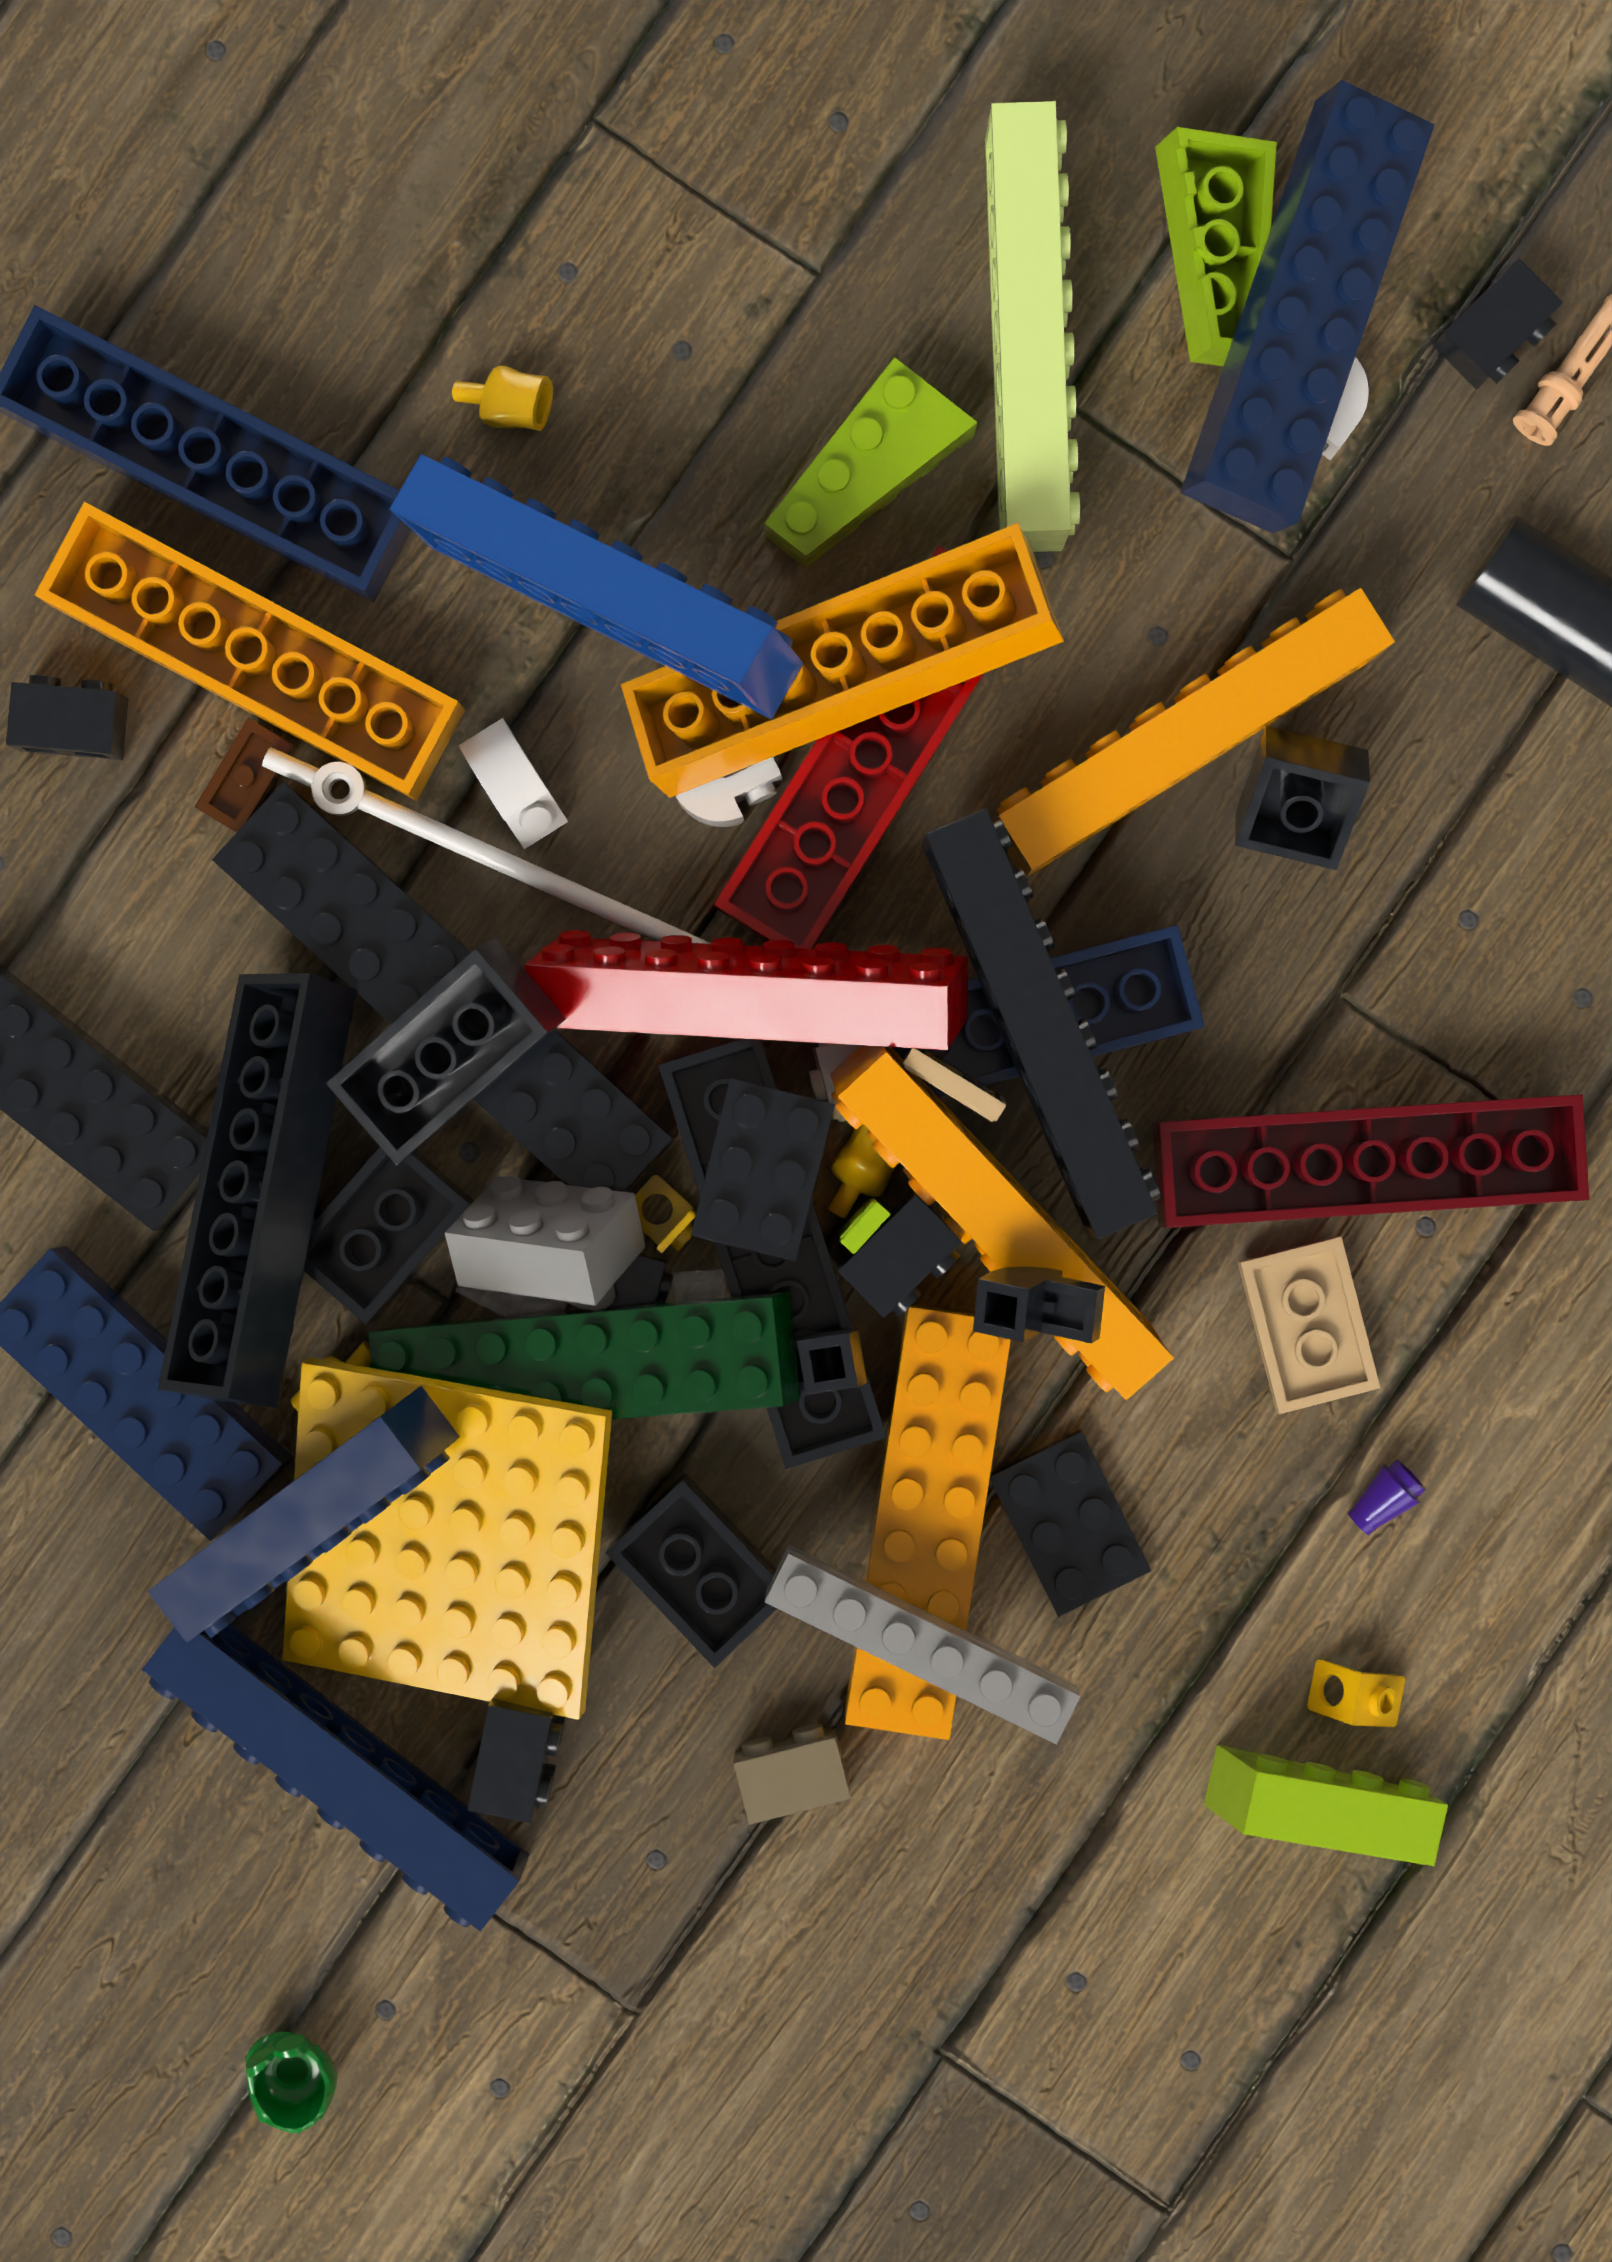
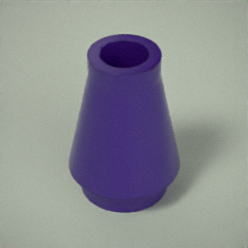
[1347,1459,1426,1535]

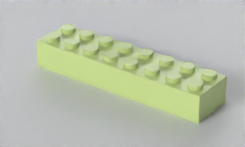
[985,101,1080,552]

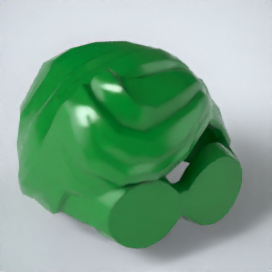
[245,2032,337,2134]

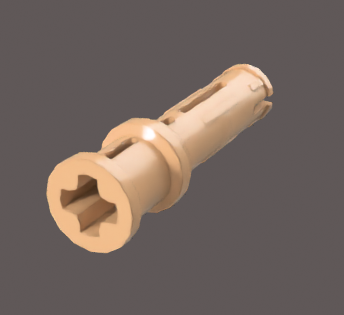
[1513,294,1612,446]

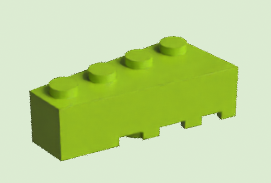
[1155,127,1277,366]
[764,357,978,568]
[1203,1744,1448,1866]

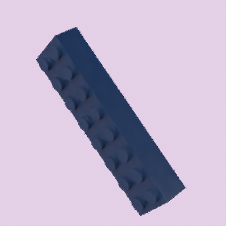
[1180,80,1435,533]
[0,305,411,603]
[142,1623,530,1932]

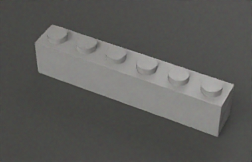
[765,1545,1080,1745]

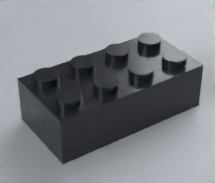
[326,937,567,1165]

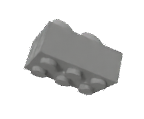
[445,1176,646,1311]

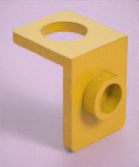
[635,1175,697,1253]
[1307,1659,1405,1727]

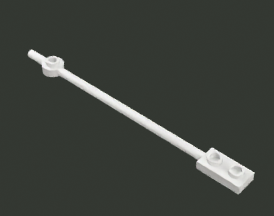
[262,747,711,944]

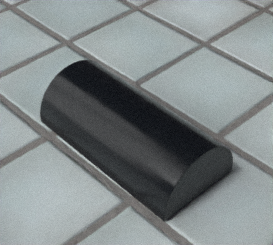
[1456,515,1612,707]

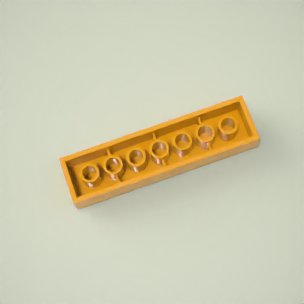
[35,502,466,802]
[620,523,1064,798]
[996,588,1395,878]
[830,1045,1174,1400]
[844,1304,1011,1740]

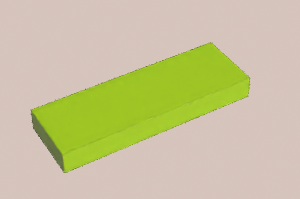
[838,1198,891,1254]

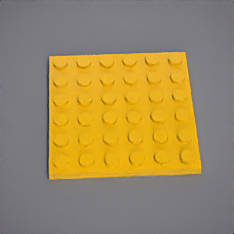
[282,1357,612,1720]

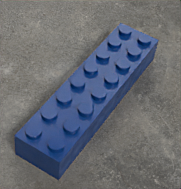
[389,454,804,720]

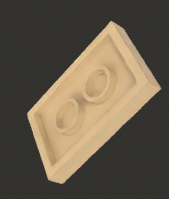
[1238,1236,1380,1414]

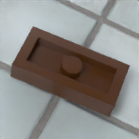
[195,718,297,833]

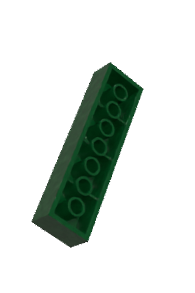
[368,1292,800,1419]

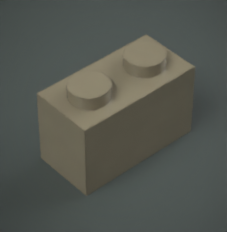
[733,1723,851,1825]

